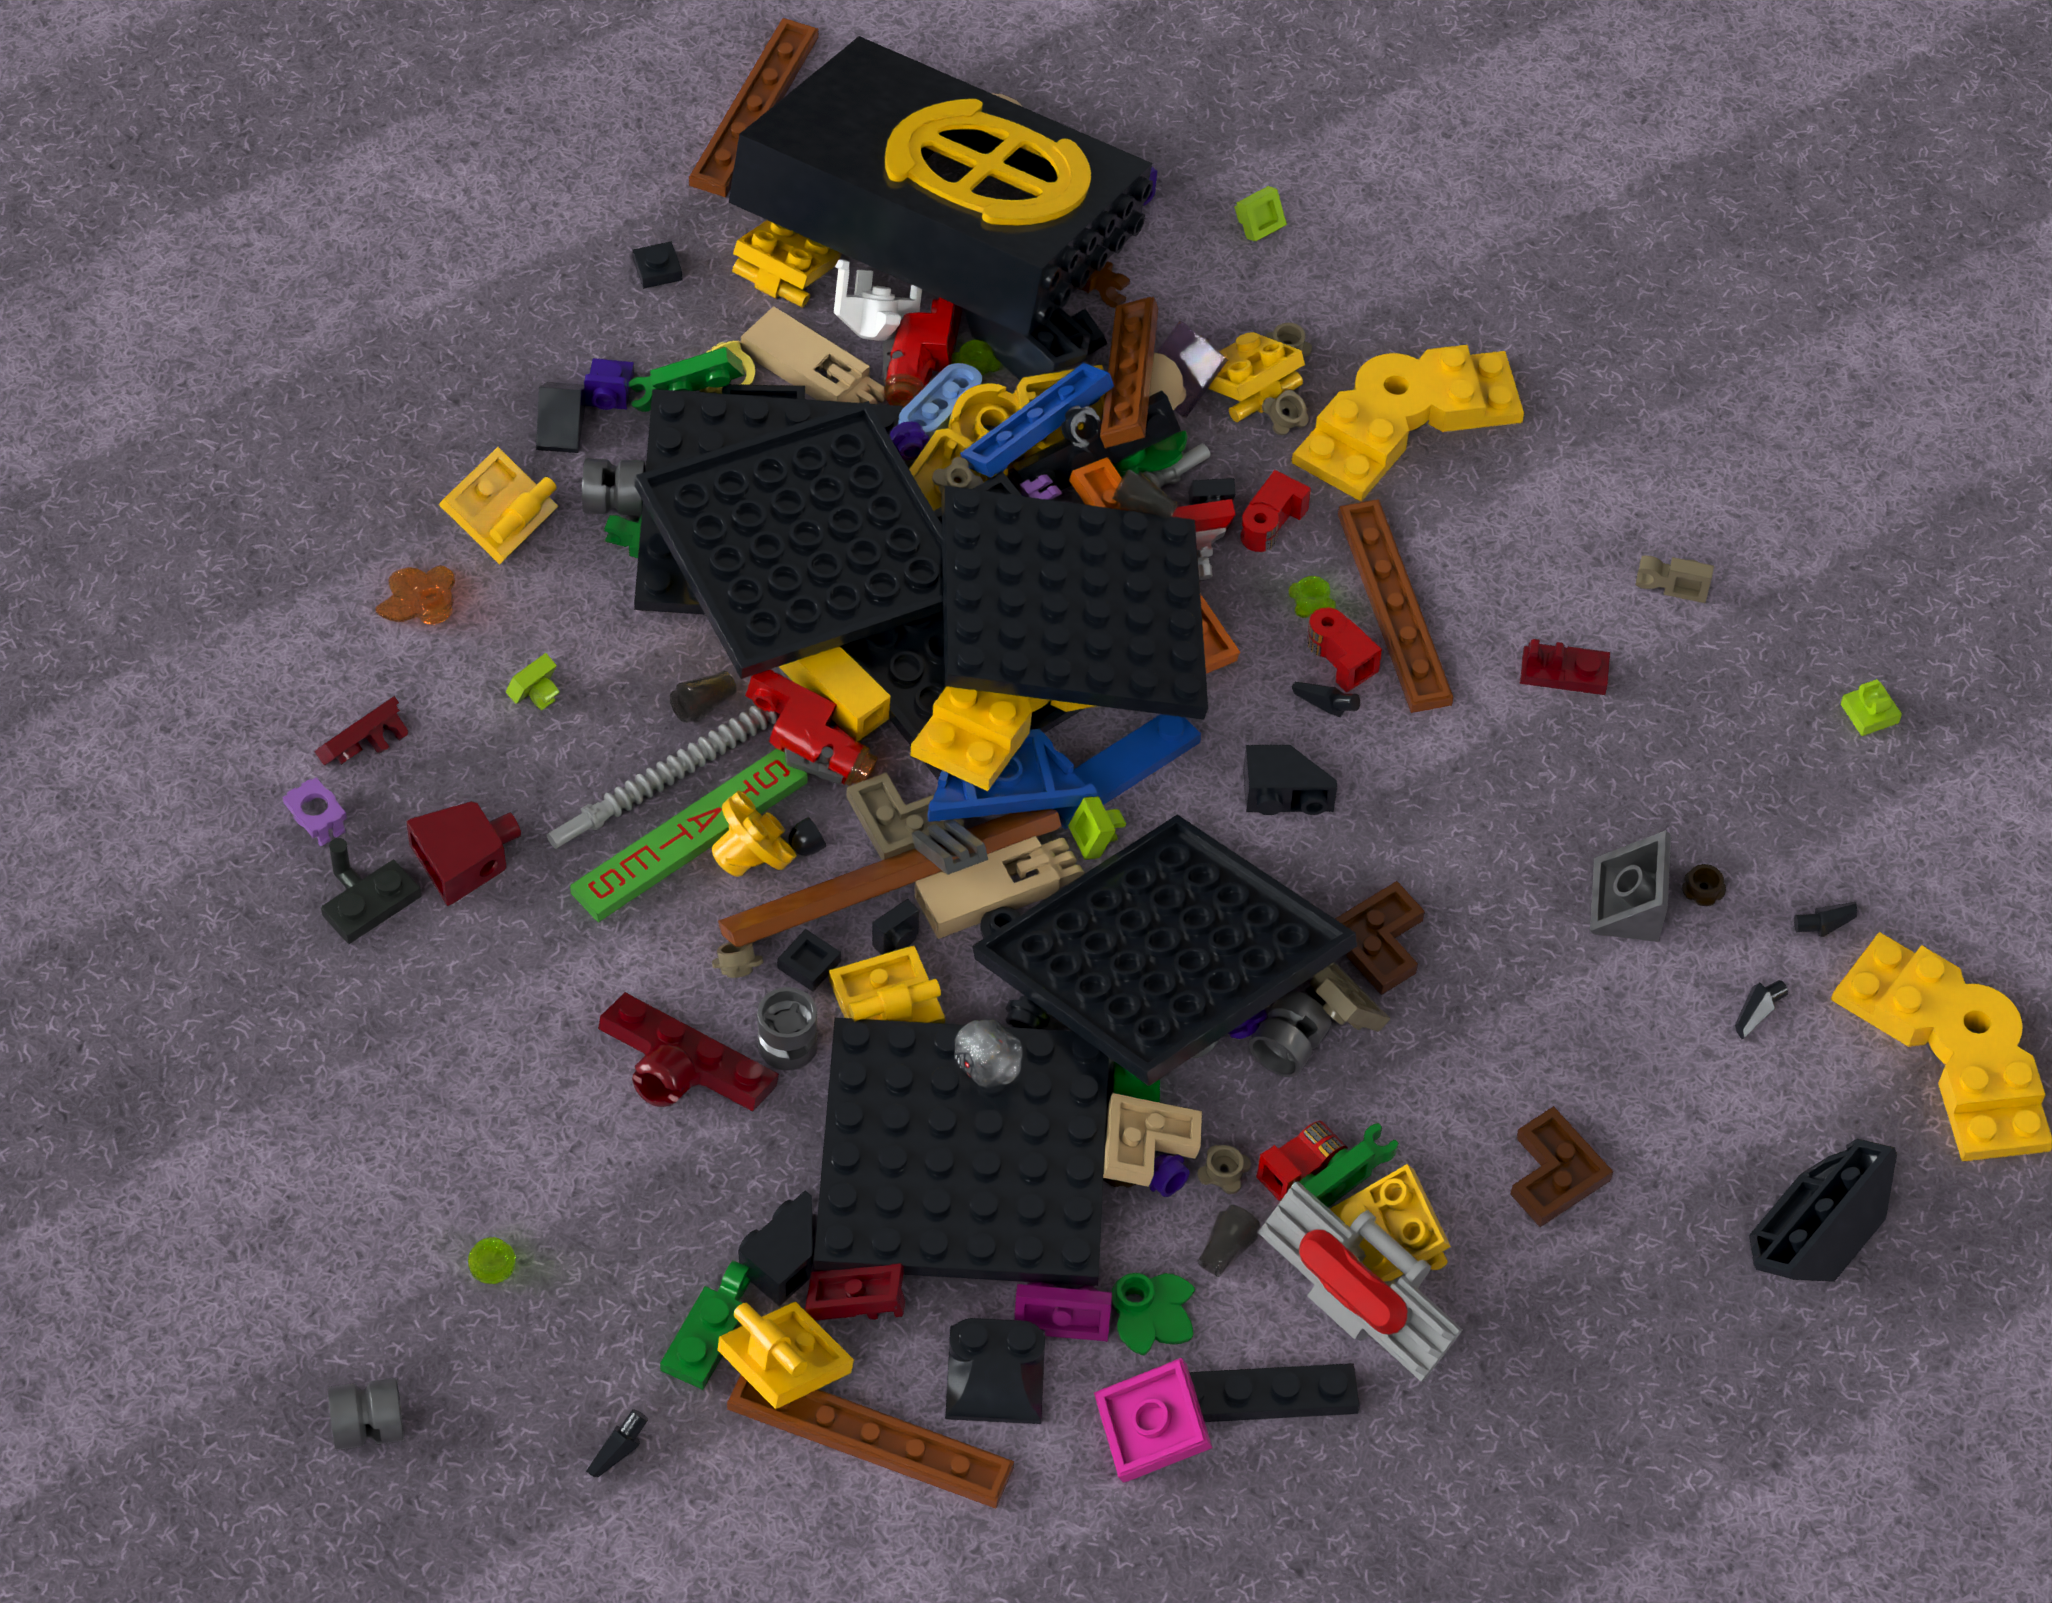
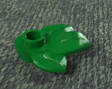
[1113,430,1188,478]
[1111,1273,1195,1355]

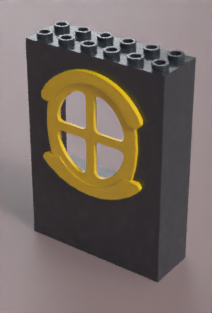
[729,36,1153,337]

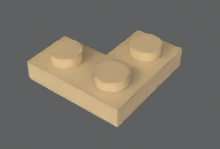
[1103,1093,1202,1187]

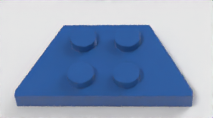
[927,729,1097,822]

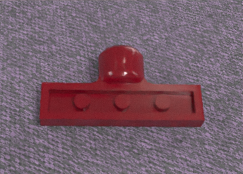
[598,992,779,1112]

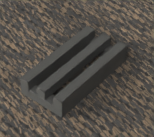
[912,819,988,875]

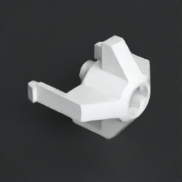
[834,259,922,341]

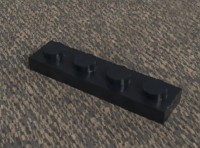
[1013,390,1181,493]
[1189,1363,1360,1422]

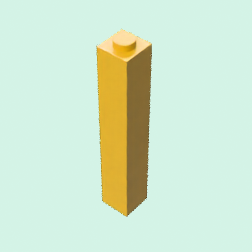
[779,646,891,742]

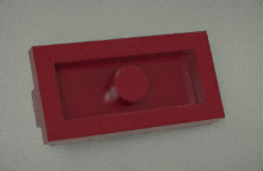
[1520,639,1610,695]
[314,696,408,765]
[805,1263,906,1321]

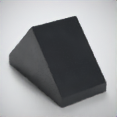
[536,382,586,453]

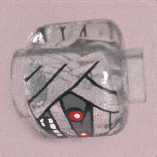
[954,1019,1023,1088]

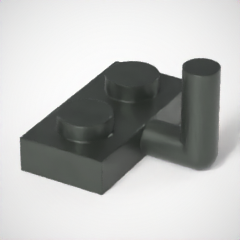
[321,838,422,944]

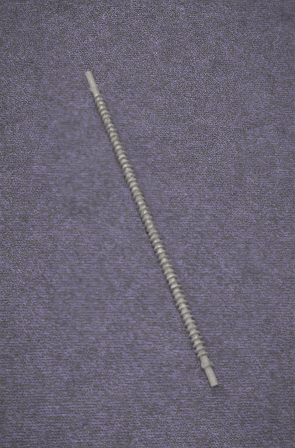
[547,443,1211,849]

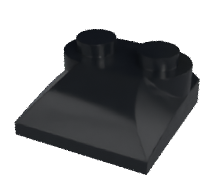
[945,1318,1045,1424]

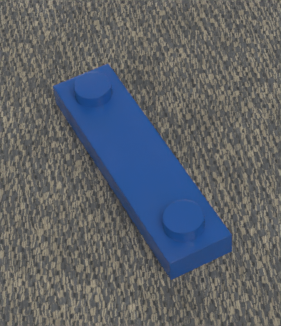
[960,363,1114,478]
[1054,714,1201,829]

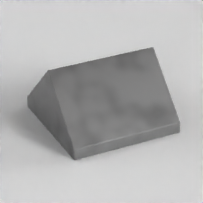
[1590,830,1671,942]

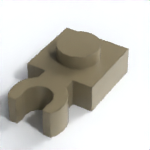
[1635,555,1714,603]

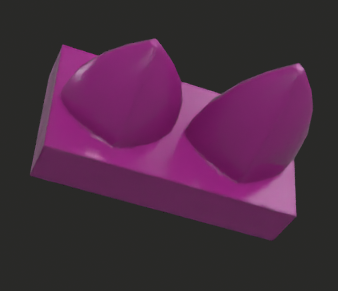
[1014,1282,1112,1342]

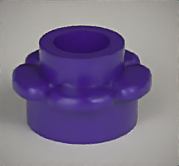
[890,421,930,460]
[1149,1154,1190,1197]

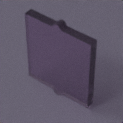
[1157,321,1228,418]

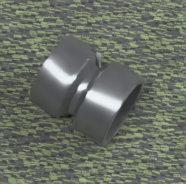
[582,458,646,516]
[757,987,818,1071]
[1248,991,1332,1077]
[328,1378,404,1450]

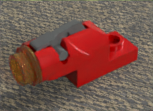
[883,297,962,408]
[745,670,879,786]

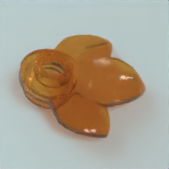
[375,565,455,625]

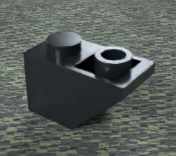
[1243,745,1337,815]
[738,1191,813,1307]

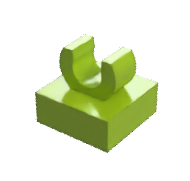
[1234,186,1287,242]
[506,653,560,710]
[1841,679,1902,736]
[1068,796,1126,860]

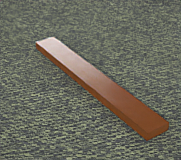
[718,809,1061,947]

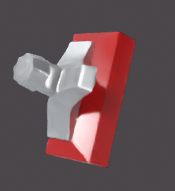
[1149,499,1236,580]

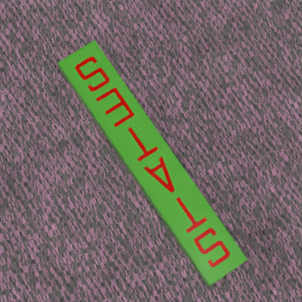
[570,749,808,922]

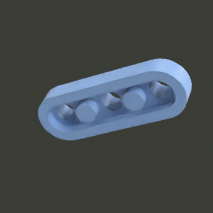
[898,363,982,438]

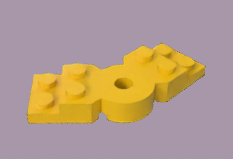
[1292,345,1524,502]
[909,365,1105,511]
[910,687,1095,791]
[1831,932,2052,1161]

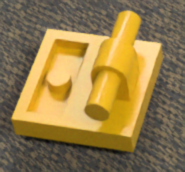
[732,220,842,308]
[1189,332,1305,422]
[439,447,558,565]
[829,945,945,1024]
[1330,1164,1451,1282]
[718,1301,854,1409]

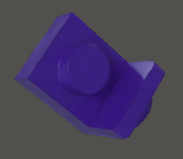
[584,358,634,410]

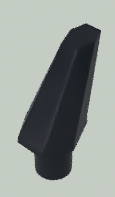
[1292,681,1360,717]
[1794,902,1857,937]
[1735,980,1788,1039]
[586,1409,648,1477]

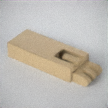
[741,306,889,404]
[914,836,1085,939]

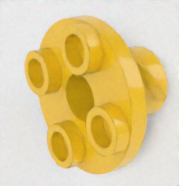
[712,790,796,877]

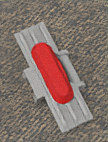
[1258,1182,1463,1382]

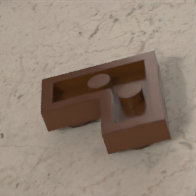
[1335,881,1425,995]
[1510,1106,1613,1227]

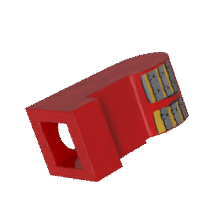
[1240,470,1311,552]
[1307,607,1382,693]
[1256,1121,1348,1202]

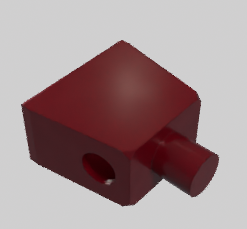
[406,801,521,906]

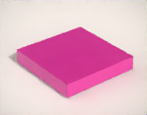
[1094,1358,1213,1482]

